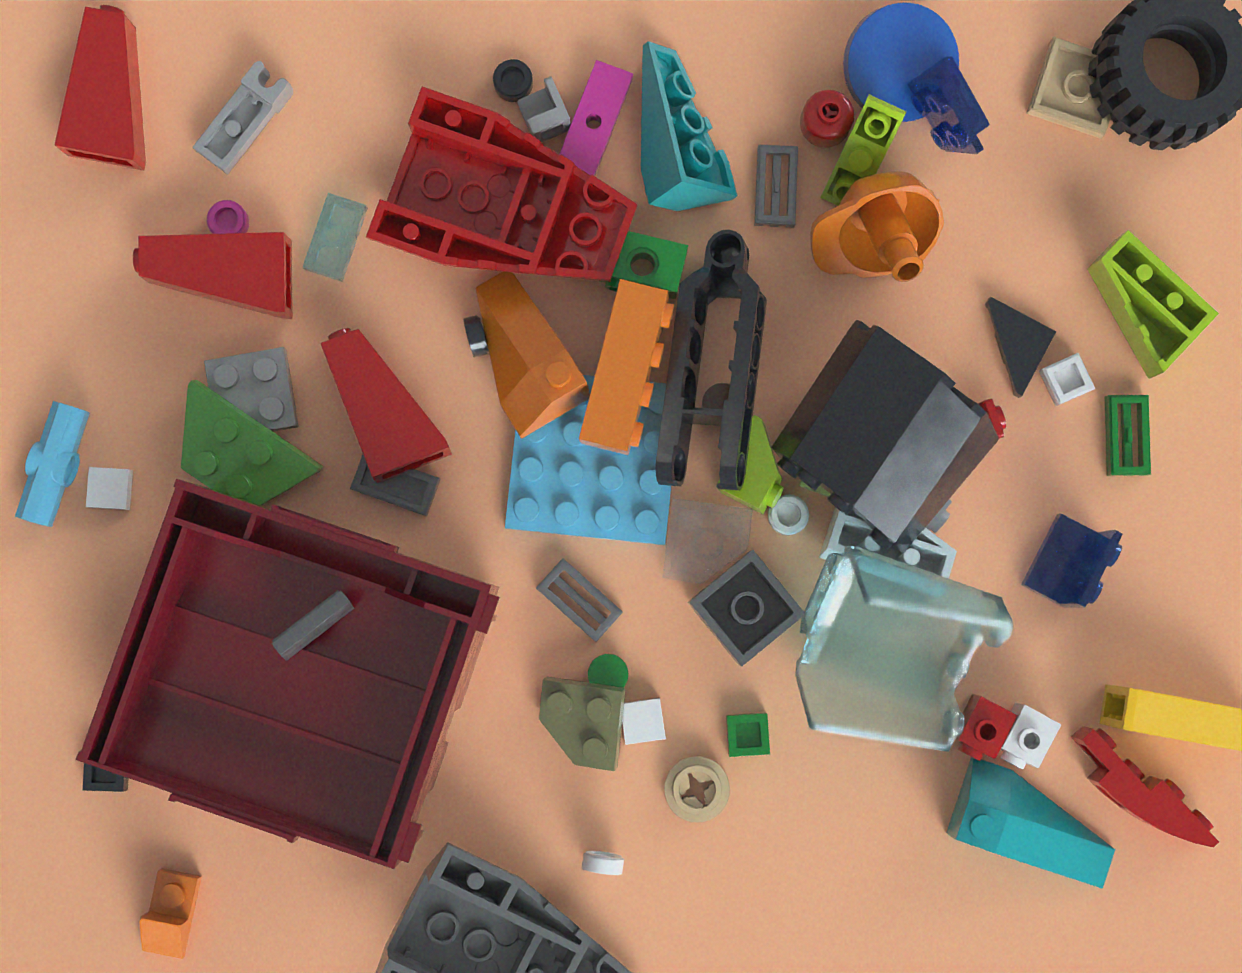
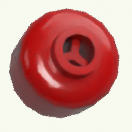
[800,90,854,148]

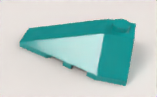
[641,41,737,211]
[946,757,1115,889]

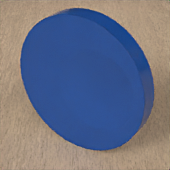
[843,3,959,122]

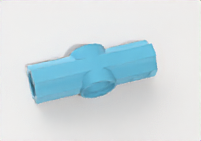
[15,401,90,527]

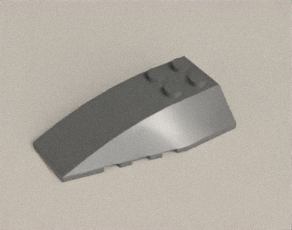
[376,842,632,973]

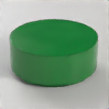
[588,654,628,688]

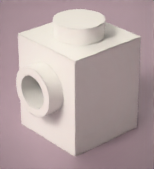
[1001,702,1061,770]

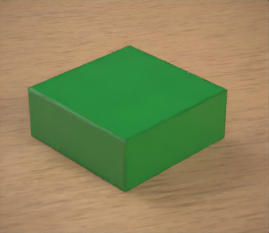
[726,713,770,757]

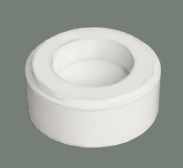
[768,494,809,535]
[582,851,624,875]

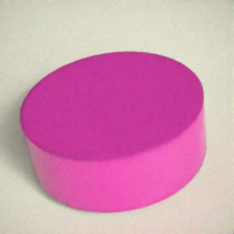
[207,200,249,234]

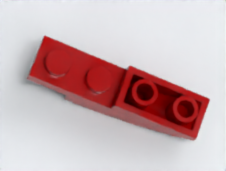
[1071,726,1219,848]

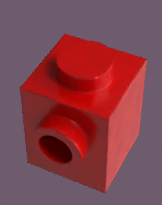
[951,694,1018,761]

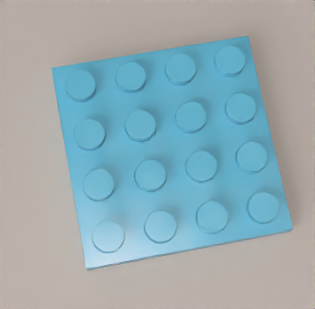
[505,375,671,545]

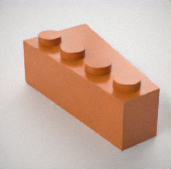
[579,279,674,455]

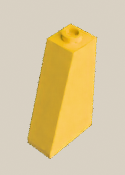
[1099,684,1242,751]

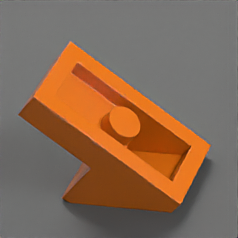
[139,868,202,959]

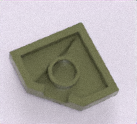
[539,676,626,771]

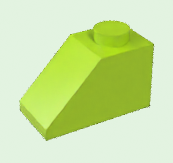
[716,415,784,514]

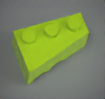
[1087,230,1219,379]

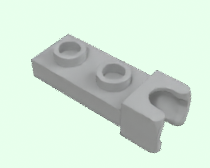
[193,61,293,175]

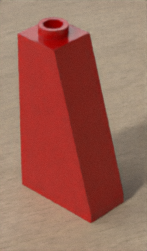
[54,5,146,171]
[133,232,293,319]
[320,328,452,484]

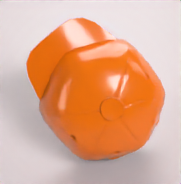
[810,171,944,282]

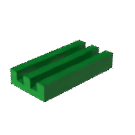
[1104,395,1151,476]

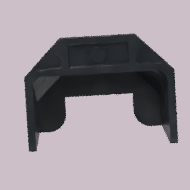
[771,320,999,554]

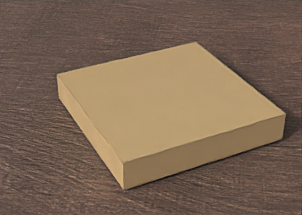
[1026,37,1111,138]

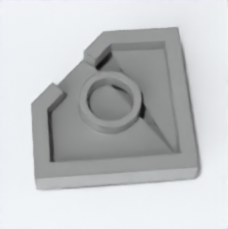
[204,347,299,432]

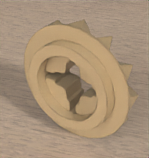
[664,756,730,823]

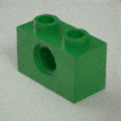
[600,231,688,299]

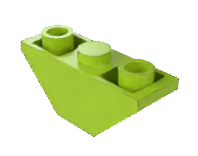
[820,94,907,206]

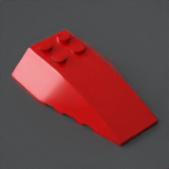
[366,86,637,282]

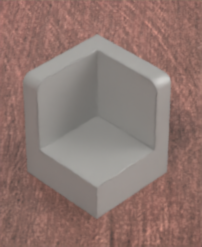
[517,76,571,142]

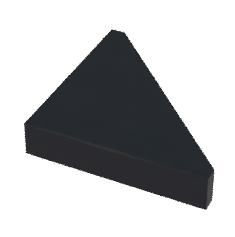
[985,297,1056,398]

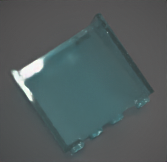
[795,546,1013,752]

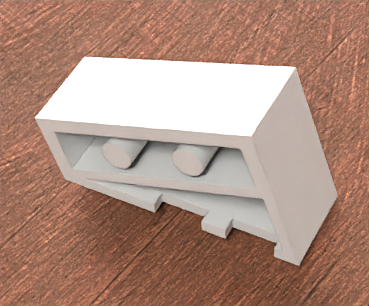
[819,507,957,598]

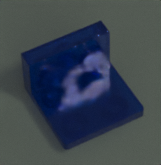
[908,57,990,154]
[1021,514,1123,608]

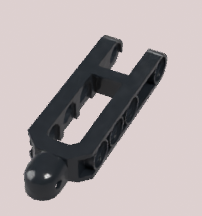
[655,229,767,491]

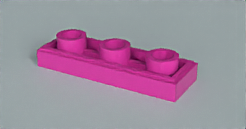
[559,60,633,176]

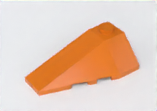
[475,271,590,439]

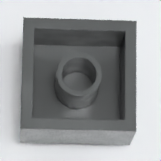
[687,550,806,667]

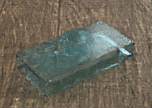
[303,193,368,282]

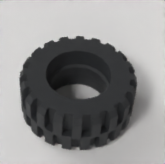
[1088,0,1242,150]

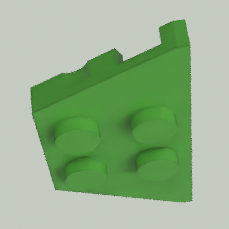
[181,380,324,506]

